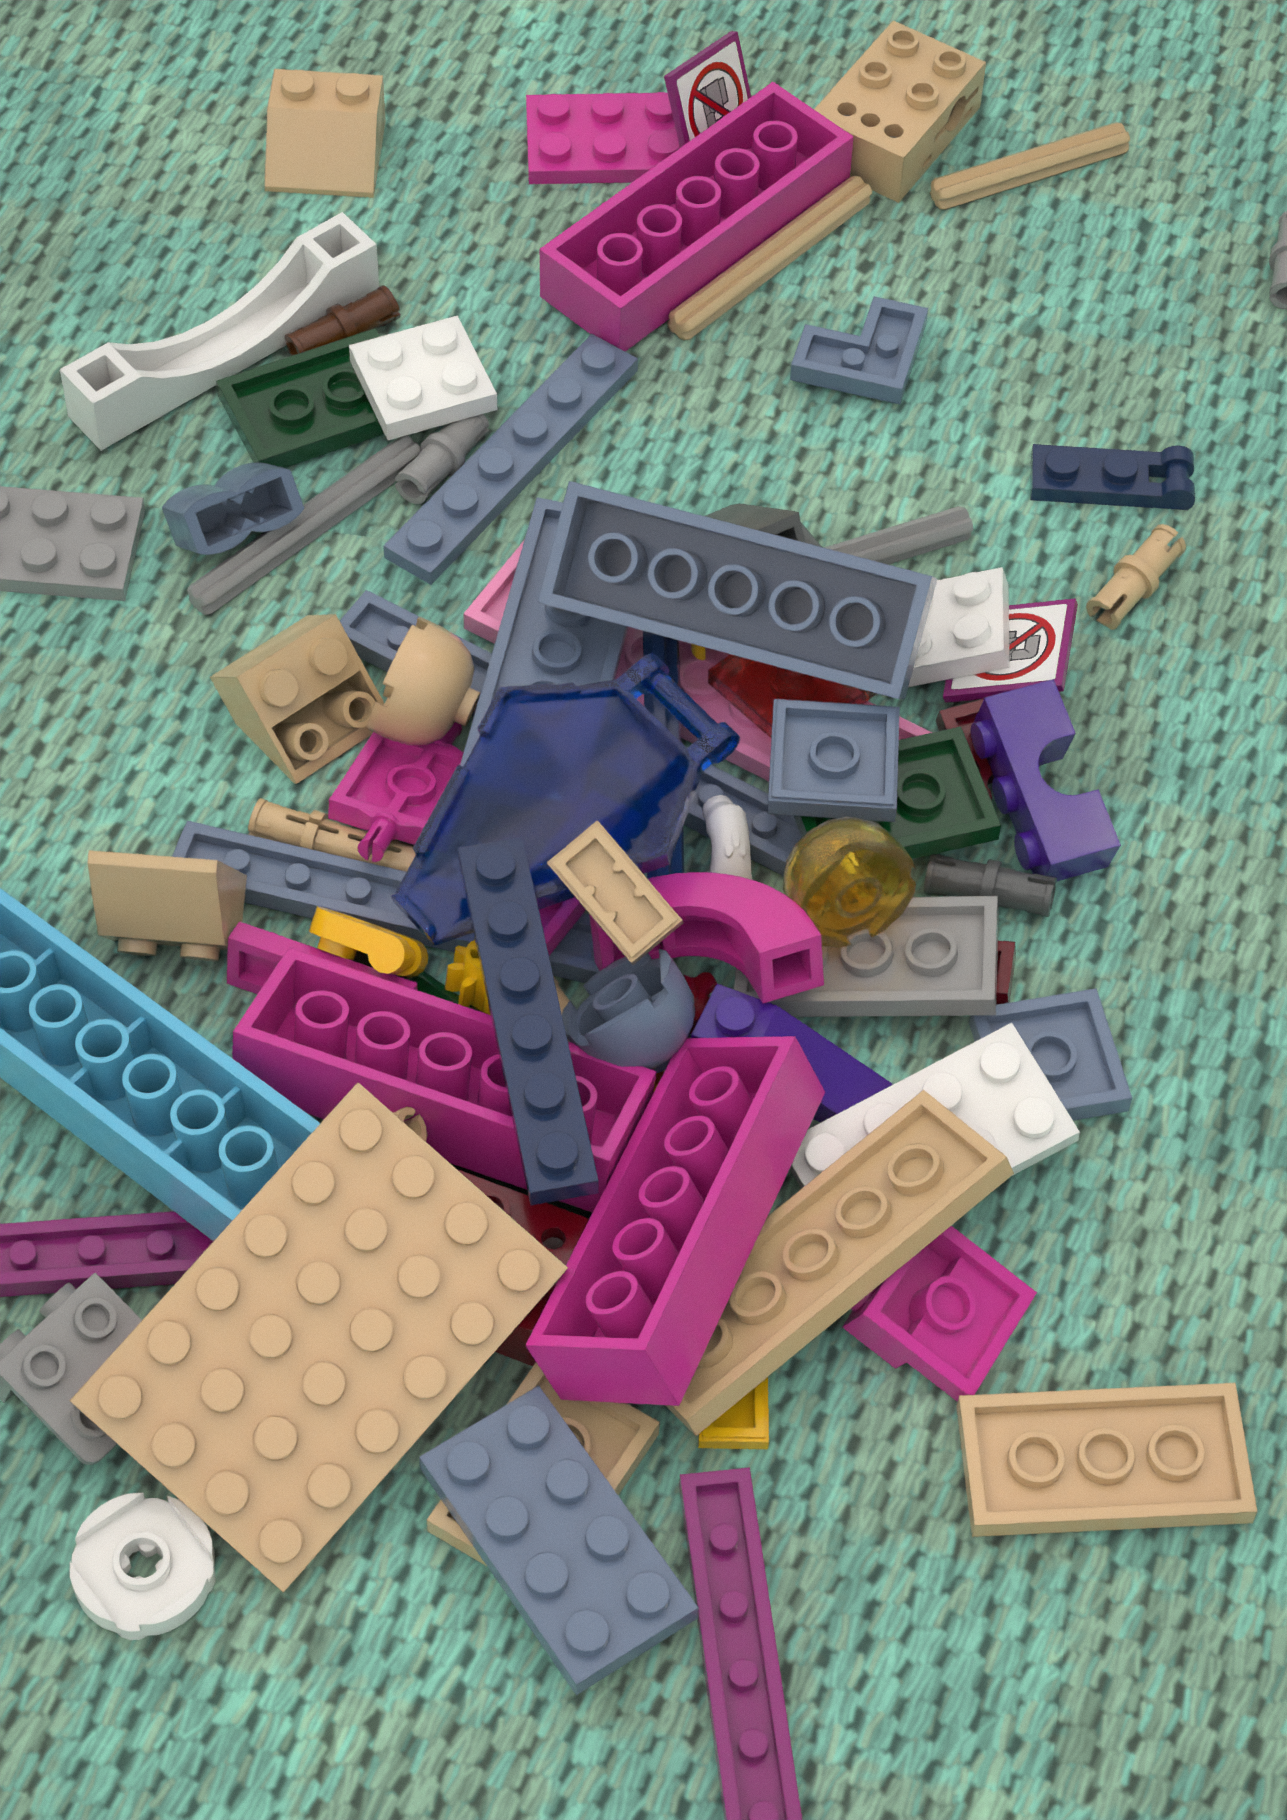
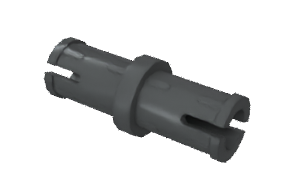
[924,854,1057,917]

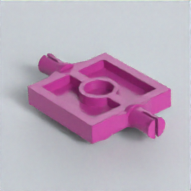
[328,722,477,862]

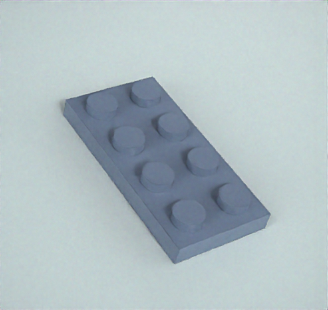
[419,1386,699,1695]

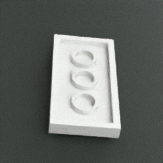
[790,1023,1080,1189]

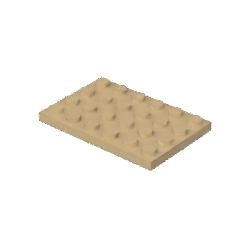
[70,1083,568,1593]

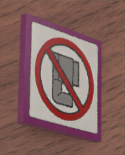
[664,31,751,148]
[943,598,1078,703]

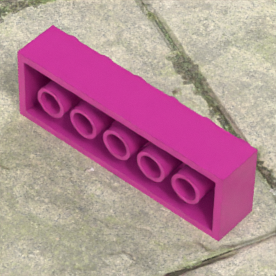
[539,82,854,352]
[232,947,657,1213]
[525,1036,825,1406]

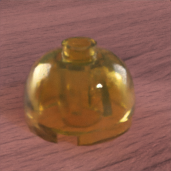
[783,816,916,948]

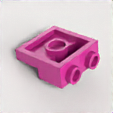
[842,1226,1037,1402]

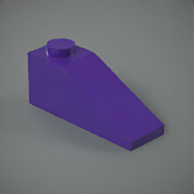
[691,984,894,1122]

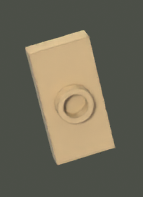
[547,820,683,965]

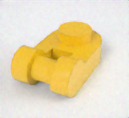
[309,906,428,977]

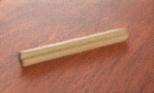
[667,176,872,340]

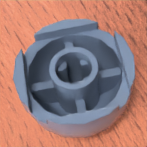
[562,949,695,1073]

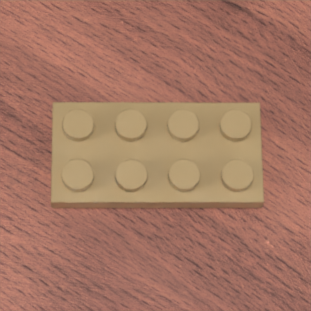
[956,1383,1257,1537]

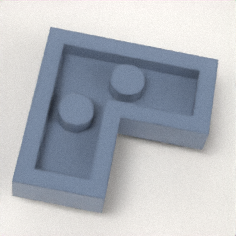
[790,296,928,405]

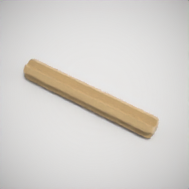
[930,122,1130,210]

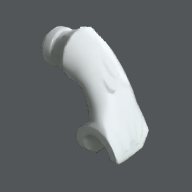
[702,795,752,880]

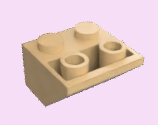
[210,614,385,784]

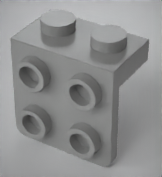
[0,1273,142,1465]

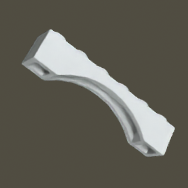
[60,212,379,451]

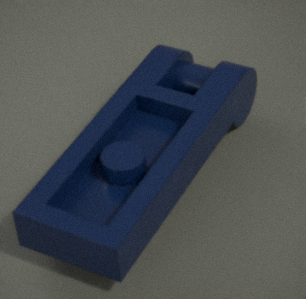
[1030,444,1195,510]

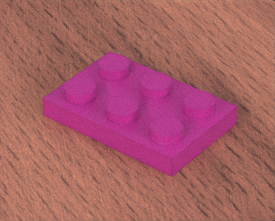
[526,92,680,184]

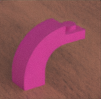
[589,872,824,1004]

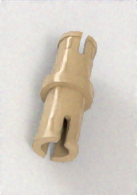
[1086,524,1186,630]

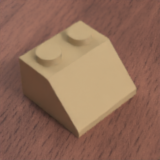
[265,69,386,198]
[87,850,247,961]

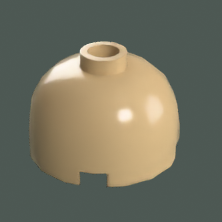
[368,617,481,745]

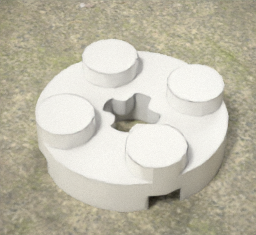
[70,1493,215,1640]

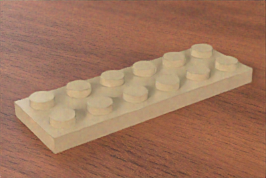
[665,1090,1014,1436]

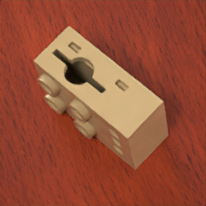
[814,20,986,203]

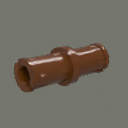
[285,285,401,356]

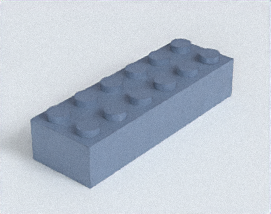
[538,481,937,699]

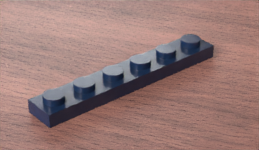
[458,837,599,1205]

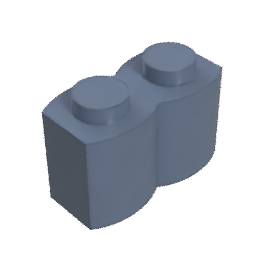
[162,462,304,555]

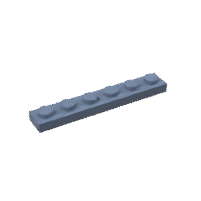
[383,334,638,585]

